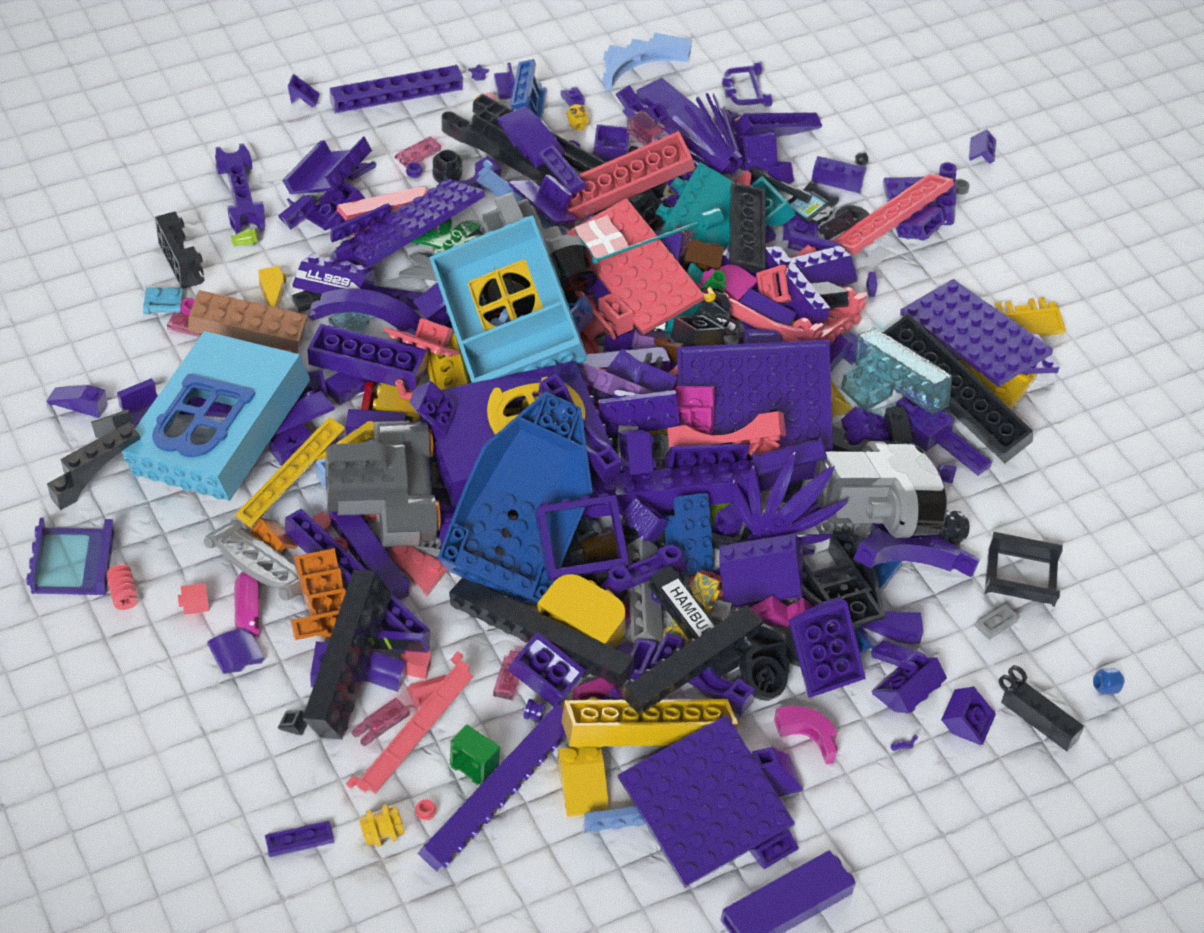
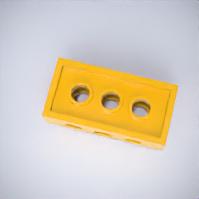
[427,332,472,390]

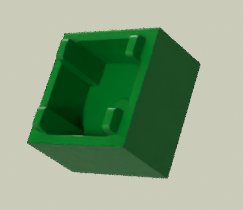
[450,724,500,785]

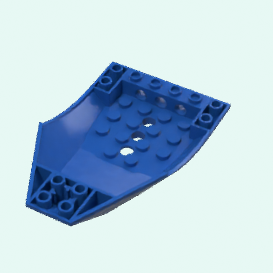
[437,391,593,605]

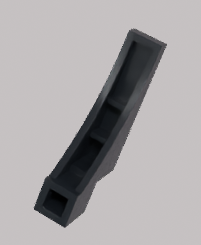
[47,422,141,510]

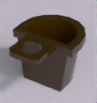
[581,526,619,564]

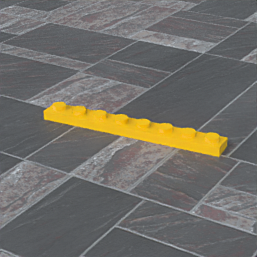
[235,417,345,528]

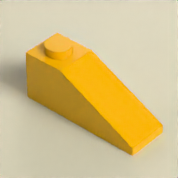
[258,266,287,308]

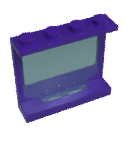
[26,518,115,595]

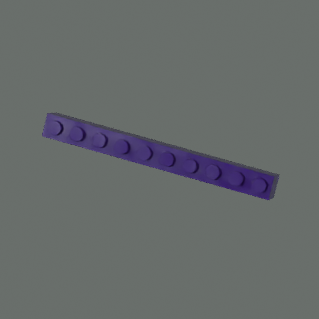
[285,509,431,644]
[417,704,567,872]

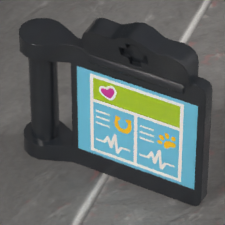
[787,181,839,225]

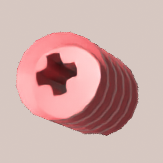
[106,564,138,610]

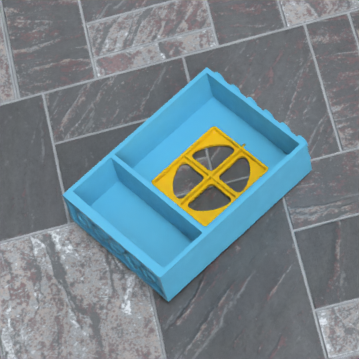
[429,215,589,383]

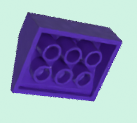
[663,444,749,469]
[719,533,803,608]
[788,597,866,698]

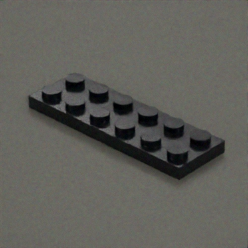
[729,182,765,272]

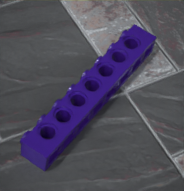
[329,65,463,113]

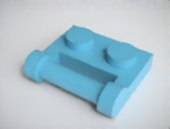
[143,288,183,315]

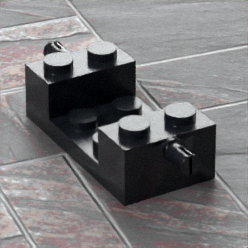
[155,211,205,289]

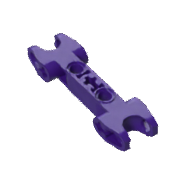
[215,143,265,234]

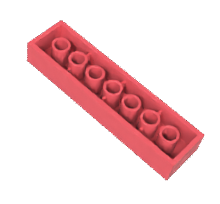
[560,131,695,225]

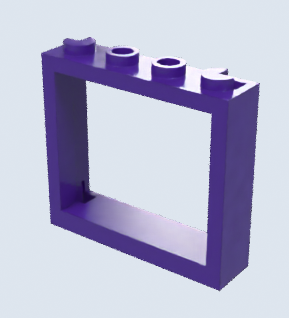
[534,493,629,581]

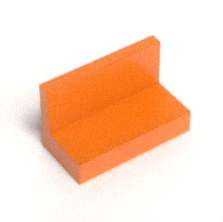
[250,518,297,554]

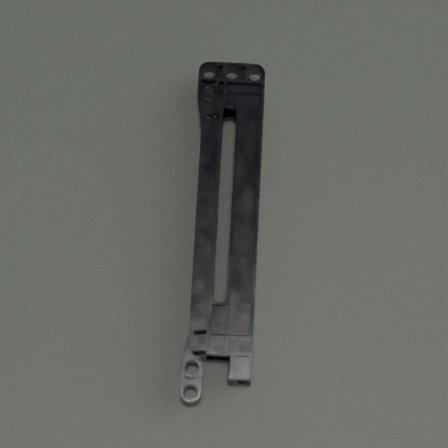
[441,93,668,232]

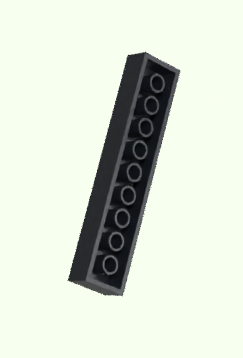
[880,314,1033,464]

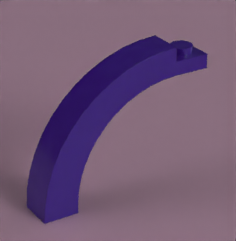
[308,288,423,332]

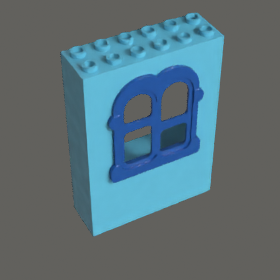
[121,331,310,501]

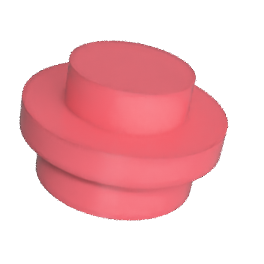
[415,799,437,820]

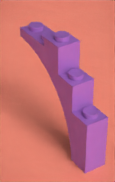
[577,363,656,395]

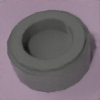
[956,179,970,195]

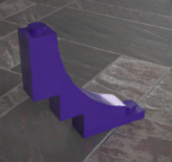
[854,528,981,577]

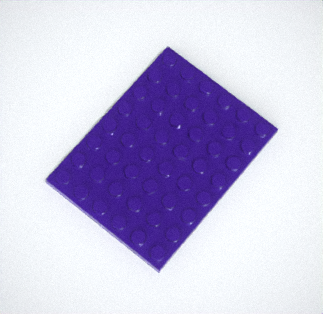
[677,340,833,451]

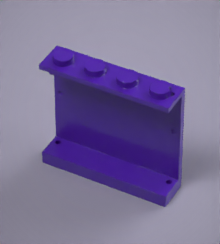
[282,136,372,194]

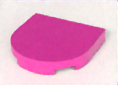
[718,265,758,302]

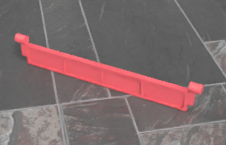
[345,651,474,794]

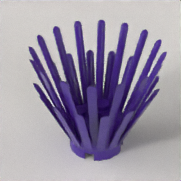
[658,93,744,176]

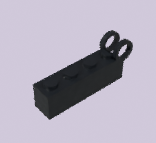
[998,665,1084,752]

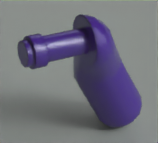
[890,735,918,751]

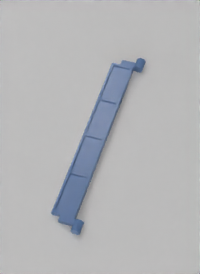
[477,160,569,235]

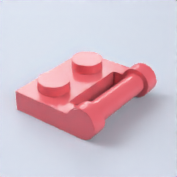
[756,265,792,304]

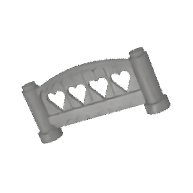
[204,516,302,601]

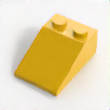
[557,746,609,817]

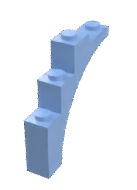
[602,32,692,90]

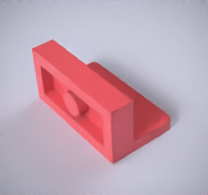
[407,675,446,708]

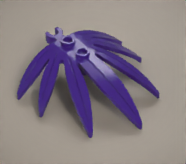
[731,452,848,556]

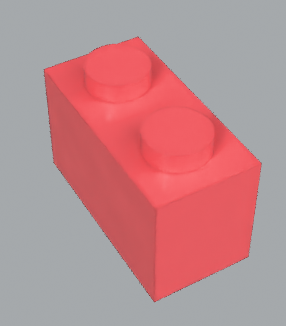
[598,293,634,335]

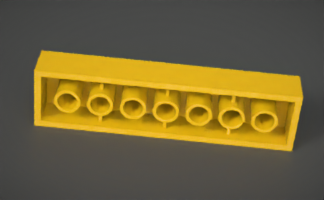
[562,699,738,747]

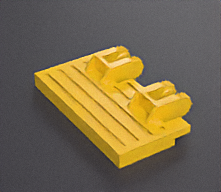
[994,297,1066,337]

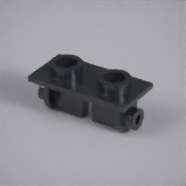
[818,210,855,240]

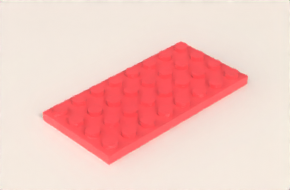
[566,198,705,335]

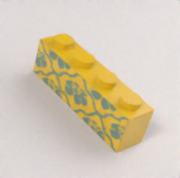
[663,572,721,647]

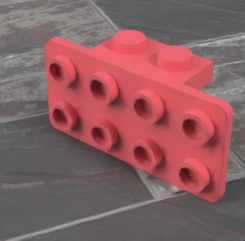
[383,318,460,357]

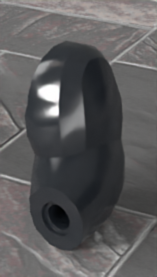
[737,624,789,701]

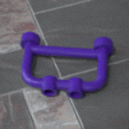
[721,61,772,107]

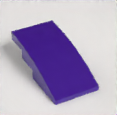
[497,106,566,169]

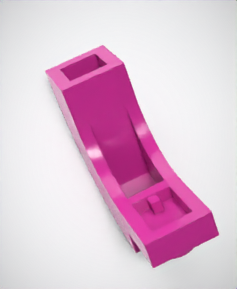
[773,706,838,764]

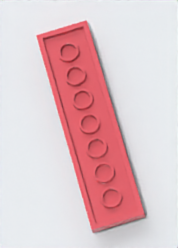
[832,174,954,254]

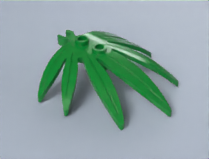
[410,218,483,256]

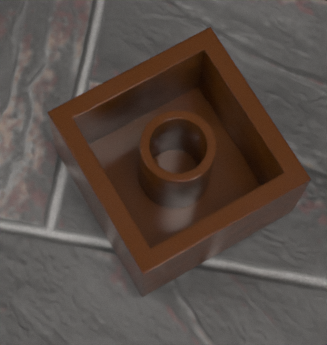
[683,239,724,273]

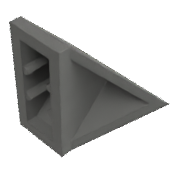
[91,409,133,438]

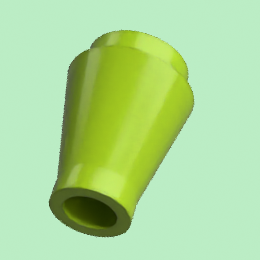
[231,228,258,246]

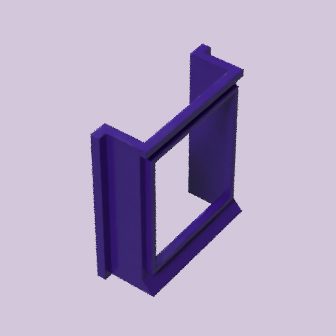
[752,438,827,492]

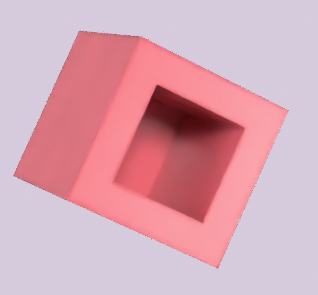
[178,583,209,615]
[400,651,432,679]

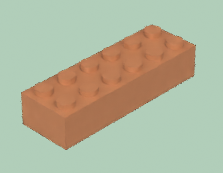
[188,290,307,354]

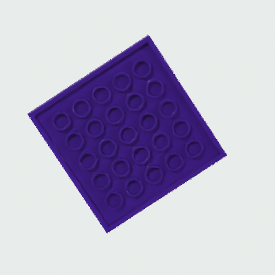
[617,715,795,888]

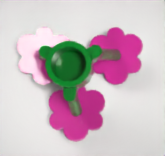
[696,269,726,294]

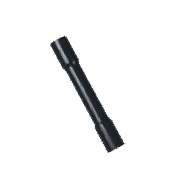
[749,167,812,204]

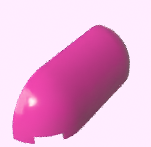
[234,571,260,637]

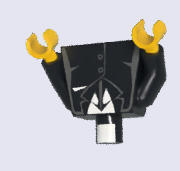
[693,287,738,331]

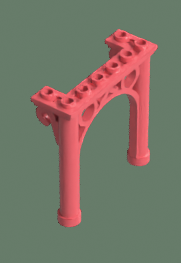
[724,287,867,344]

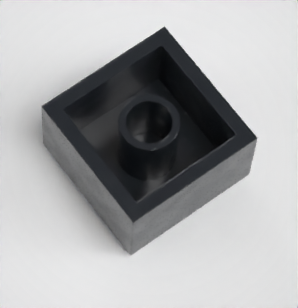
[671,315,726,347]

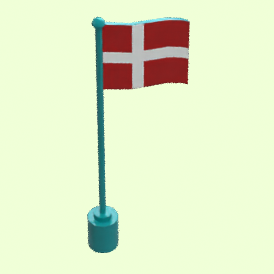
[575,208,724,264]

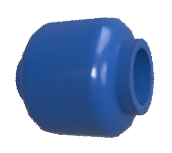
[1093,668,1125,695]

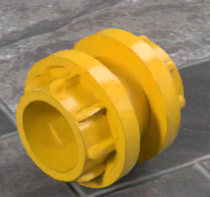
[359,804,405,848]

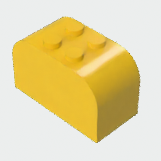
[537,574,626,649]

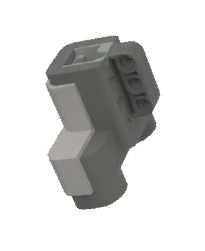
[325,421,440,547]

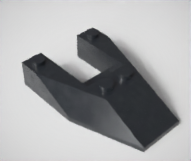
[803,530,885,628]

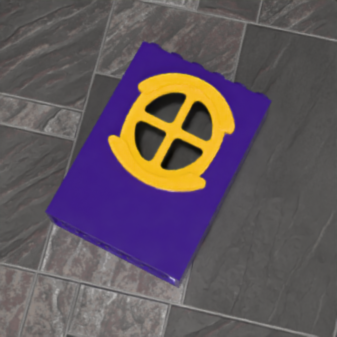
[420,361,614,507]

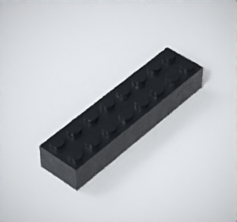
[302,570,392,740]

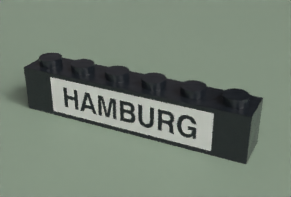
[648,565,741,678]

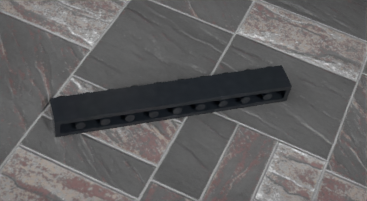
[449,578,634,687]

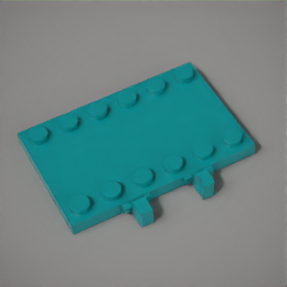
[656,162,735,262]

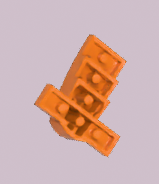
[290,548,345,640]

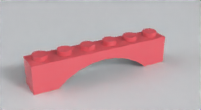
[667,411,786,448]

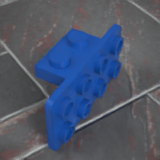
[664,493,714,576]

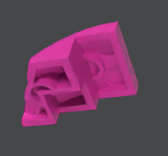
[676,386,715,435]

